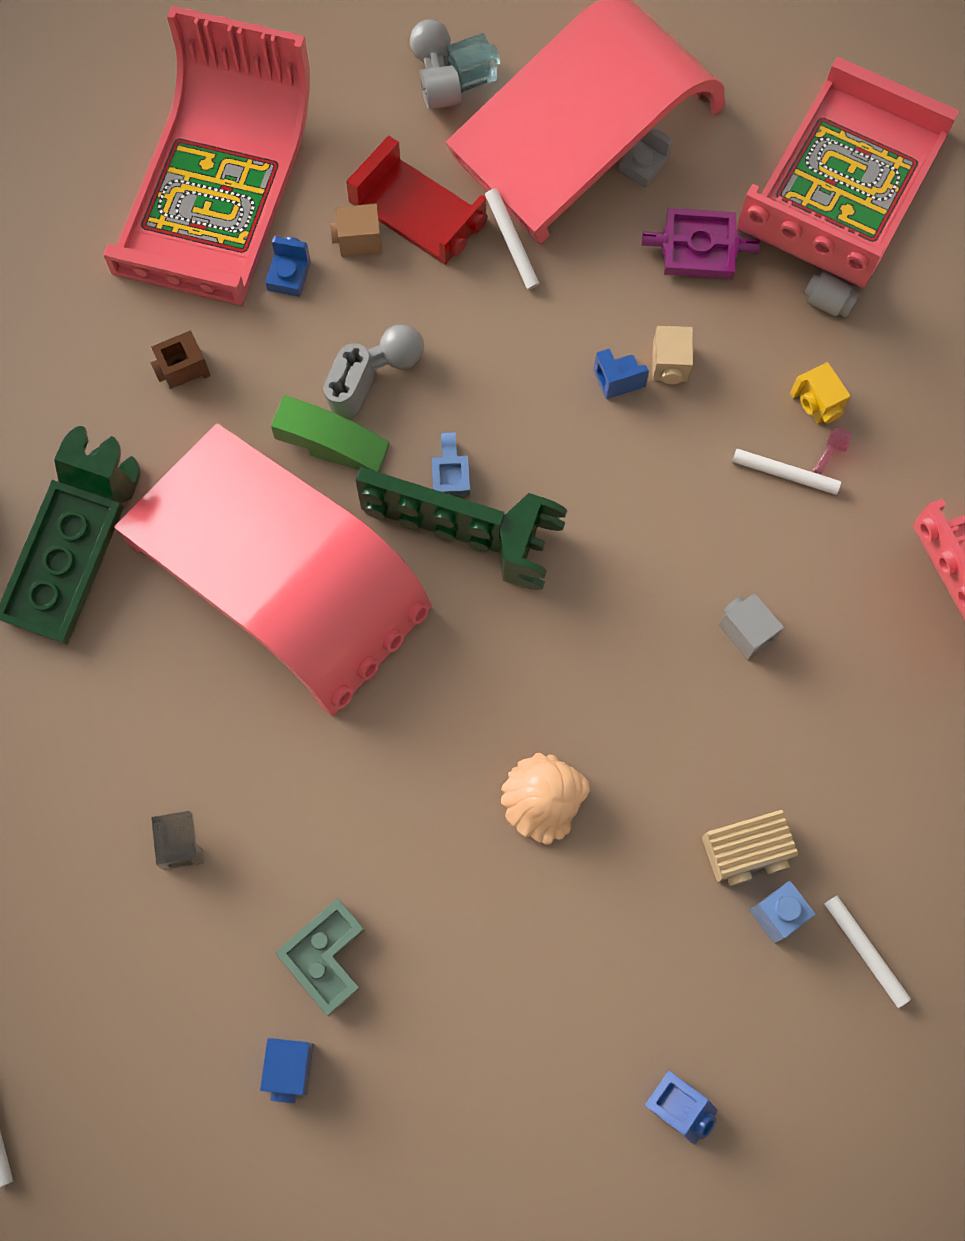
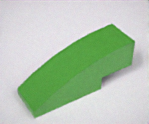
[271,395,390,472]

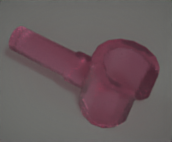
[813,428,852,475]

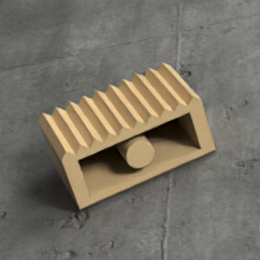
[702,810,798,886]

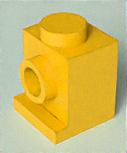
[790,362,851,424]

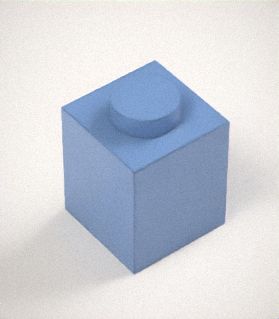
[749,881,816,943]

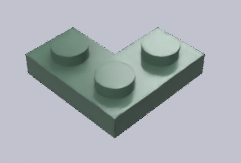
[275,898,365,1017]

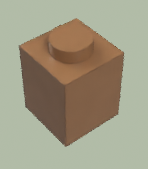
[330,204,382,257]

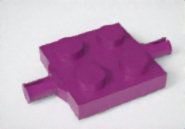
[641,208,760,279]

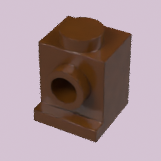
[150,330,211,389]

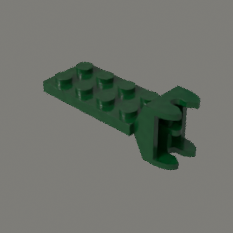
[0,426,140,645]
[355,467,567,590]

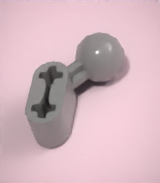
[409,19,462,109]
[323,324,425,419]

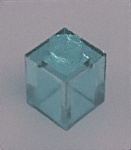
[447,33,500,93]

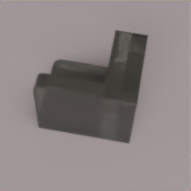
[151,811,204,871]

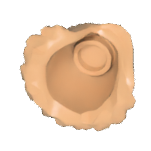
[501,753,590,845]

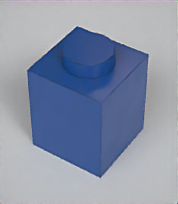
[260,1038,314,1103]

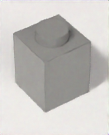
[719,593,784,660]

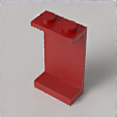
[346,135,488,265]

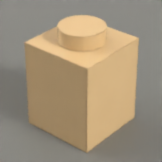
[652,326,693,384]

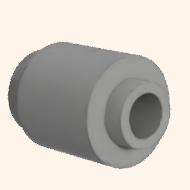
[804,270,860,318]

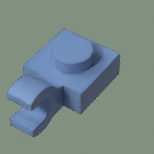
[432,432,470,496]

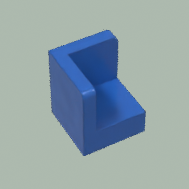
[593,348,649,400]

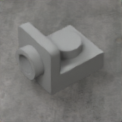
[619,128,673,188]

